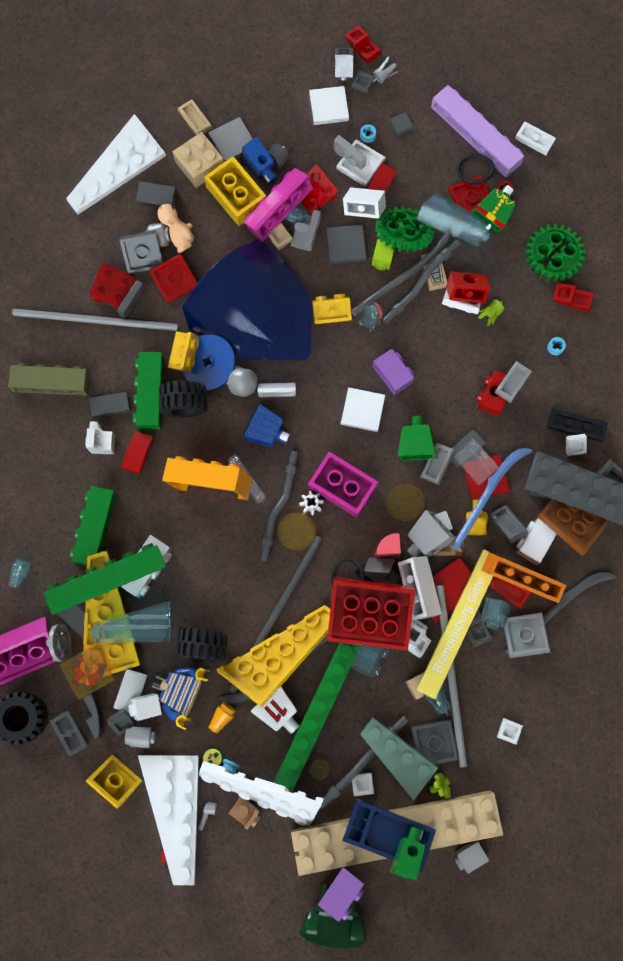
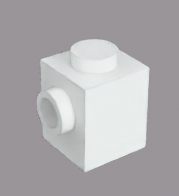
[128,693,162,721]

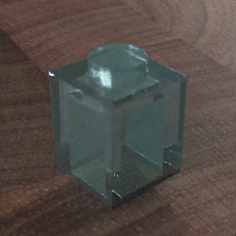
[480,597,510,630]

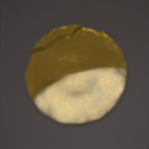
[386,484,424,522]
[277,512,316,551]

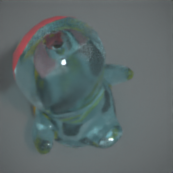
[358,302,382,332]

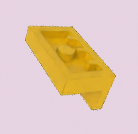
[312,294,352,324]
[168,331,199,373]

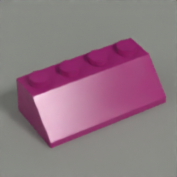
[244,168,313,242]
[0,617,63,685]

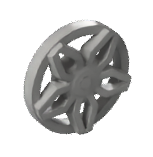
[46,624,72,662]

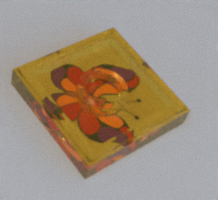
[59,644,115,700]

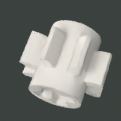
[299,491,323,516]

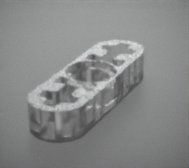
[227,454,266,505]

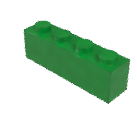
[133,352,164,430]
[70,486,117,566]

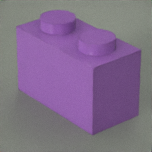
[372,349,414,396]
[318,868,364,922]

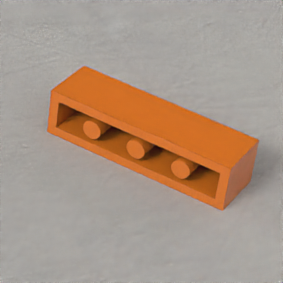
[482,552,567,603]

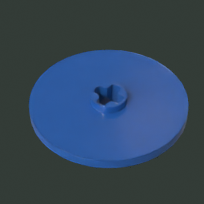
[183,335,236,391]

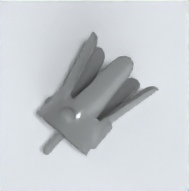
[373,57,398,84]

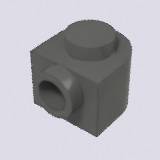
[267,143,290,169]

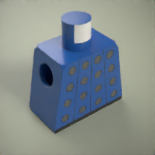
[241,137,277,183]
[242,403,291,448]

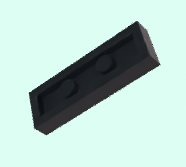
[547,408,608,442]

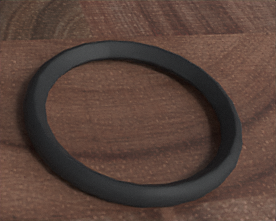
[456,155,495,184]
[331,558,365,589]

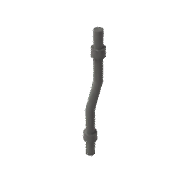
[382,240,461,324]
[260,451,298,562]
[320,715,409,809]

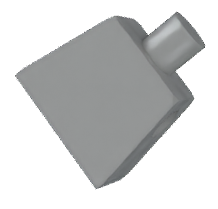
[407,510,456,557]

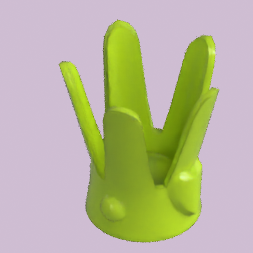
[478,300,504,326]

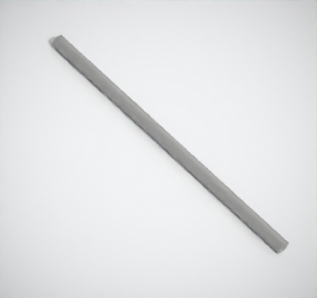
[12,308,178,331]
[436,585,468,767]

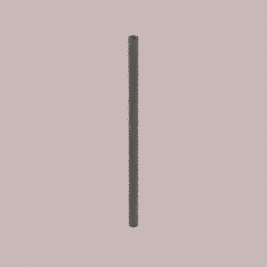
[229,535,323,693]

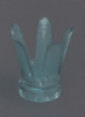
[424,686,452,716]

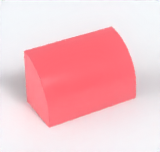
[375,533,401,558]

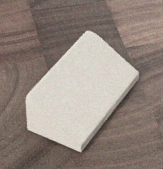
[258,382,296,397]
[114,669,148,712]

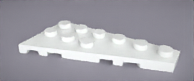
[66,114,166,215]
[138,755,199,885]
[199,761,323,826]

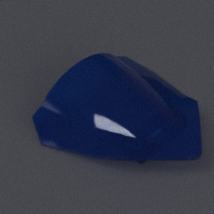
[182,239,311,361]

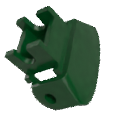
[299,884,367,949]

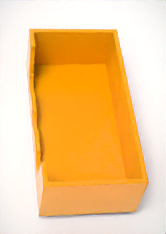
[162,456,253,500]

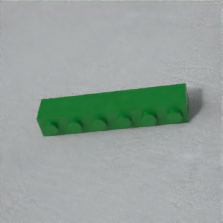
[43,543,167,615]

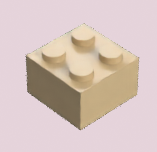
[172,132,224,188]

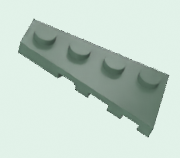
[360,717,438,801]

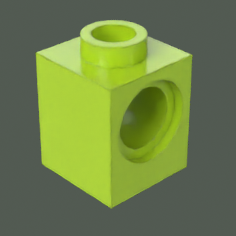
[372,239,394,270]

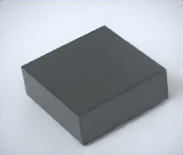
[352,70,375,94]
[389,112,414,137]
[106,708,135,736]

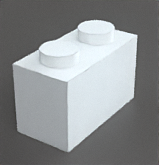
[343,188,386,218]
[516,518,557,565]

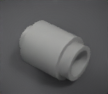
[125,726,156,748]

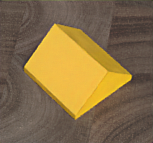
[86,755,142,809]

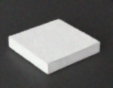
[309,86,349,125]
[336,140,386,187]
[341,387,385,432]

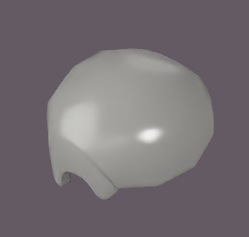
[228,368,257,397]

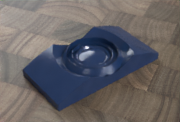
[342,799,436,872]

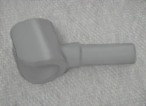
[198,802,217,831]

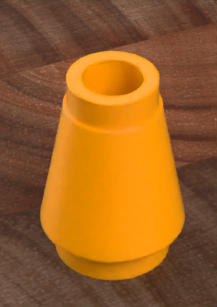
[208,702,236,733]

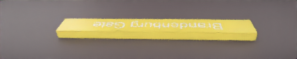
[416,549,493,699]

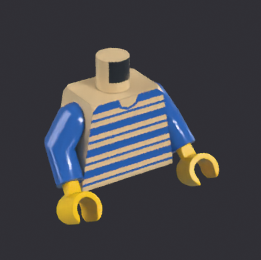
[152,666,210,730]

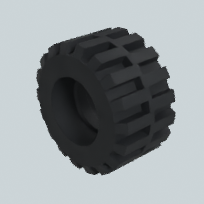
[159,380,207,418]
[175,627,228,661]
[0,692,48,745]

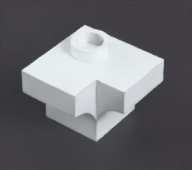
[85,422,116,454]
[408,620,431,658]

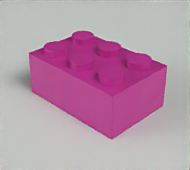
[308,452,378,518]

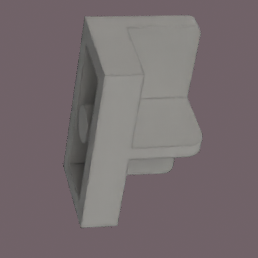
[291,210,321,251]

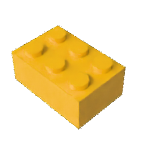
[204,157,266,227]

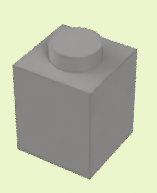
[454,841,489,874]

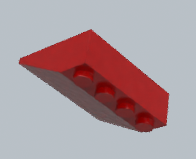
[327,577,415,651]

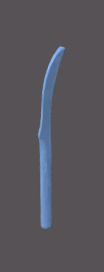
[451,448,533,551]

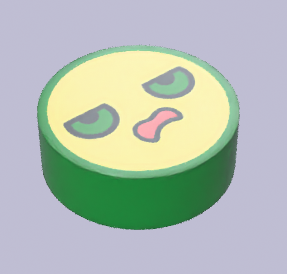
[202,748,223,766]

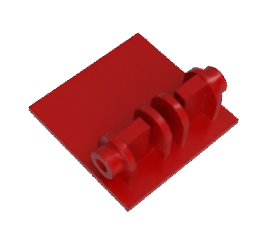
[301,164,339,215]
[89,262,136,308]

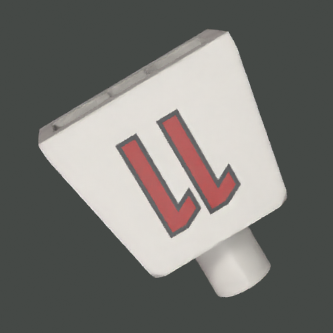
[251,687,299,734]

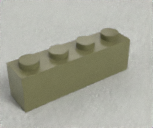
[8,363,90,396]

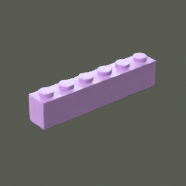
[431,85,524,178]

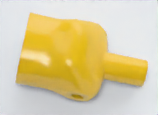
[466,499,488,536]

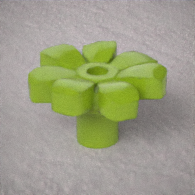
[430,773,451,799]

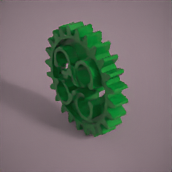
[375,206,435,253]
[525,224,586,282]

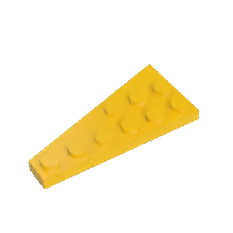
[83,551,140,677]
[217,605,330,708]

